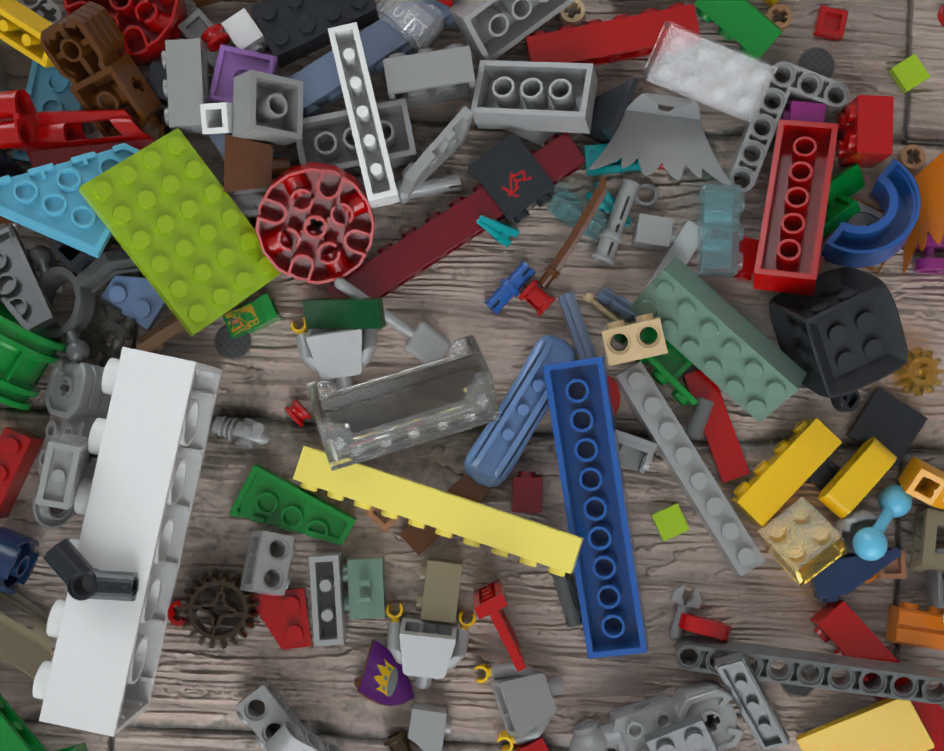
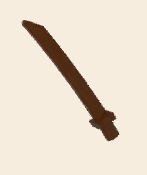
[538,176,606,288]

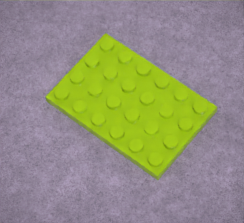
[78,128,282,337]

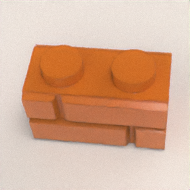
[885,601,944,651]

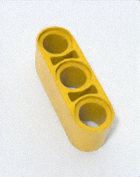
[818,437,897,519]

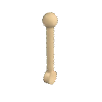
[583,293,630,324]

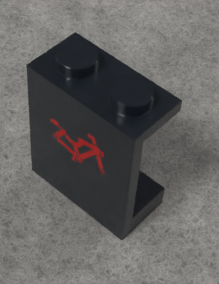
[468,132,556,225]

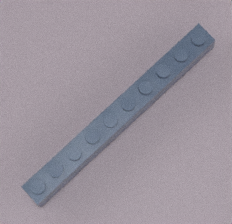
[208,0,460,160]

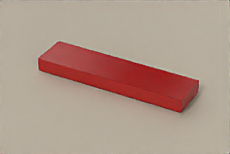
[682,370,750,483]

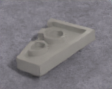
[401,106,474,196]

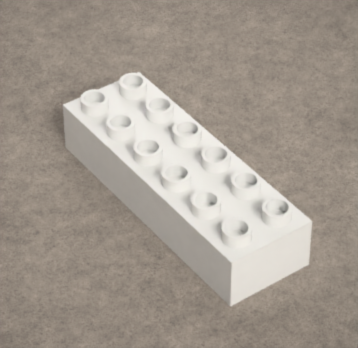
[32,347,223,737]

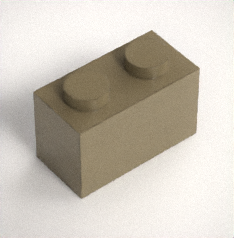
[416,557,463,623]

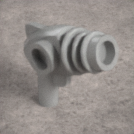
[212,416,270,449]

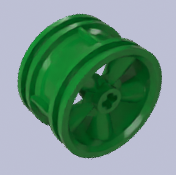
[0,304,68,410]

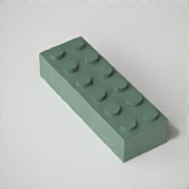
[630,256,807,423]

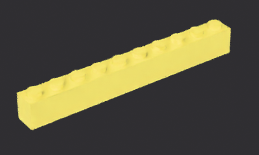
[293,446,584,577]

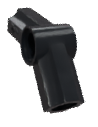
[43,538,139,601]

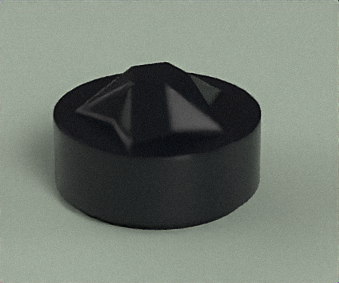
[830,390,860,413]

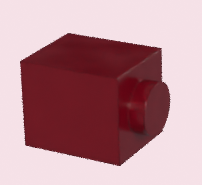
[511,471,543,513]

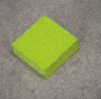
[888,54,931,94]
[650,503,690,542]

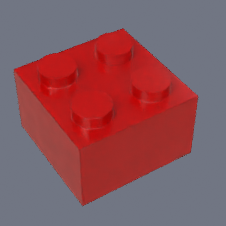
[835,95,894,168]

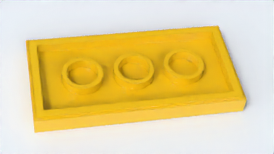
[796,698,935,751]

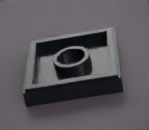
[846,387,928,467]

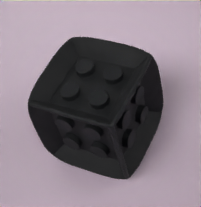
[769,267,908,398]

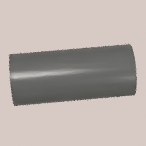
[685,397,715,440]

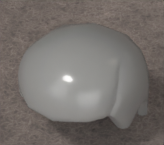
[834,509,877,554]

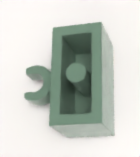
[342,556,387,619]

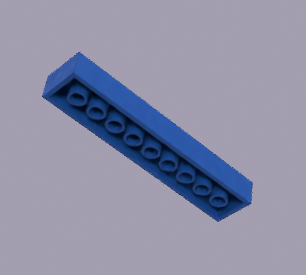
[543,356,648,659]

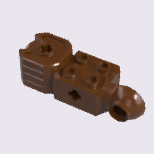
[40,1,172,141]

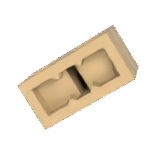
[601,313,668,366]

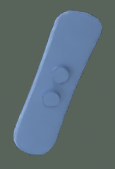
[464,335,577,487]

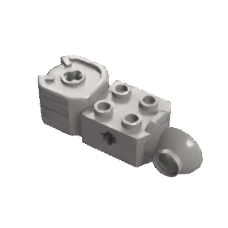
[32,358,112,529]
[569,679,744,751]

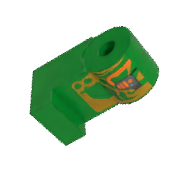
[222,293,282,339]

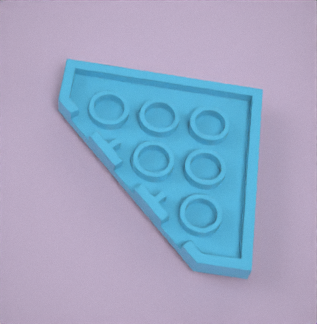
[0,143,140,259]

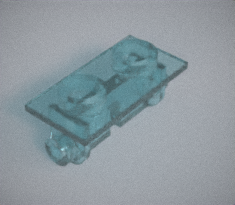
[547,188,608,241]

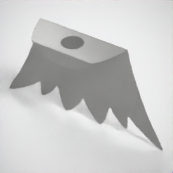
[589,93,733,189]

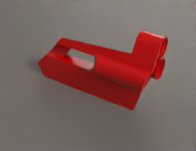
[0,89,155,168]

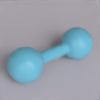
[852,485,912,561]

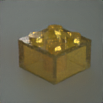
[757,497,847,587]

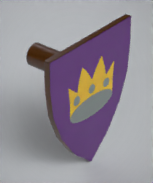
[354,639,415,706]

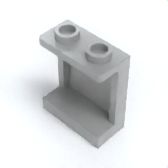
[35,432,90,510]

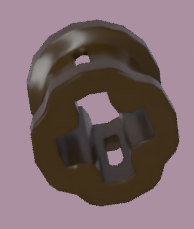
[383,729,413,751]

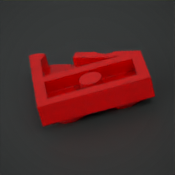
[249,587,312,650]

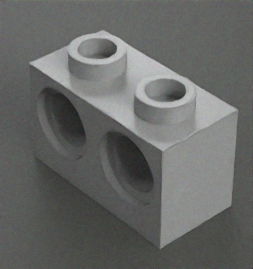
[240,530,295,596]
[235,678,303,749]

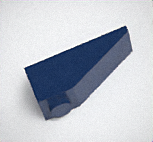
[807,546,901,602]

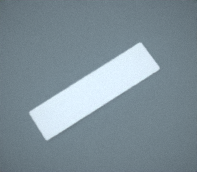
[645,220,707,288]

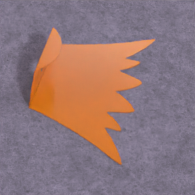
[903,151,944,274]

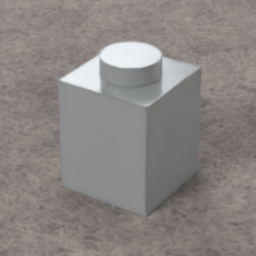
[631,213,677,252]

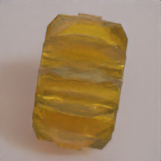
[892,347,944,396]

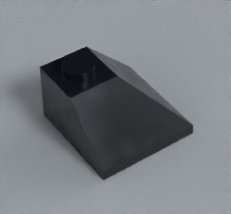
[580,77,639,144]

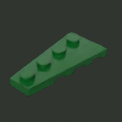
[228,463,357,545]

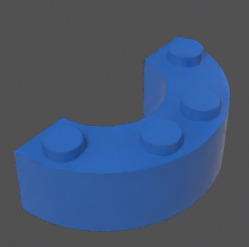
[821,158,921,268]

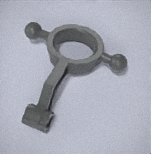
[29,245,140,363]

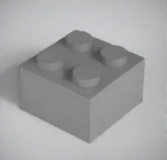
[232,69,303,146]

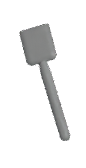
[334,278,451,369]

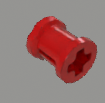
[518,279,556,317]

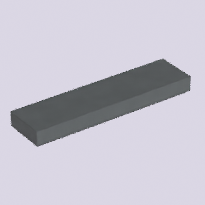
[715,651,790,751]

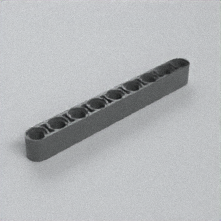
[675,636,944,704]

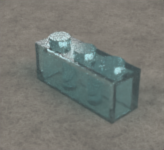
[697,184,745,278]

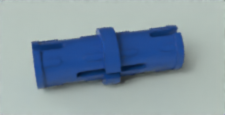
[484,260,536,315]

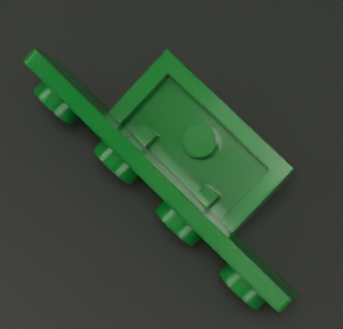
[822,163,865,239]
[612,320,698,407]

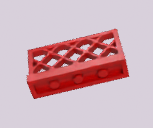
[473,579,526,672]

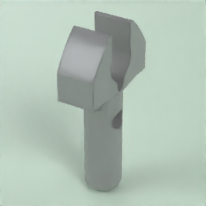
[669,583,702,639]

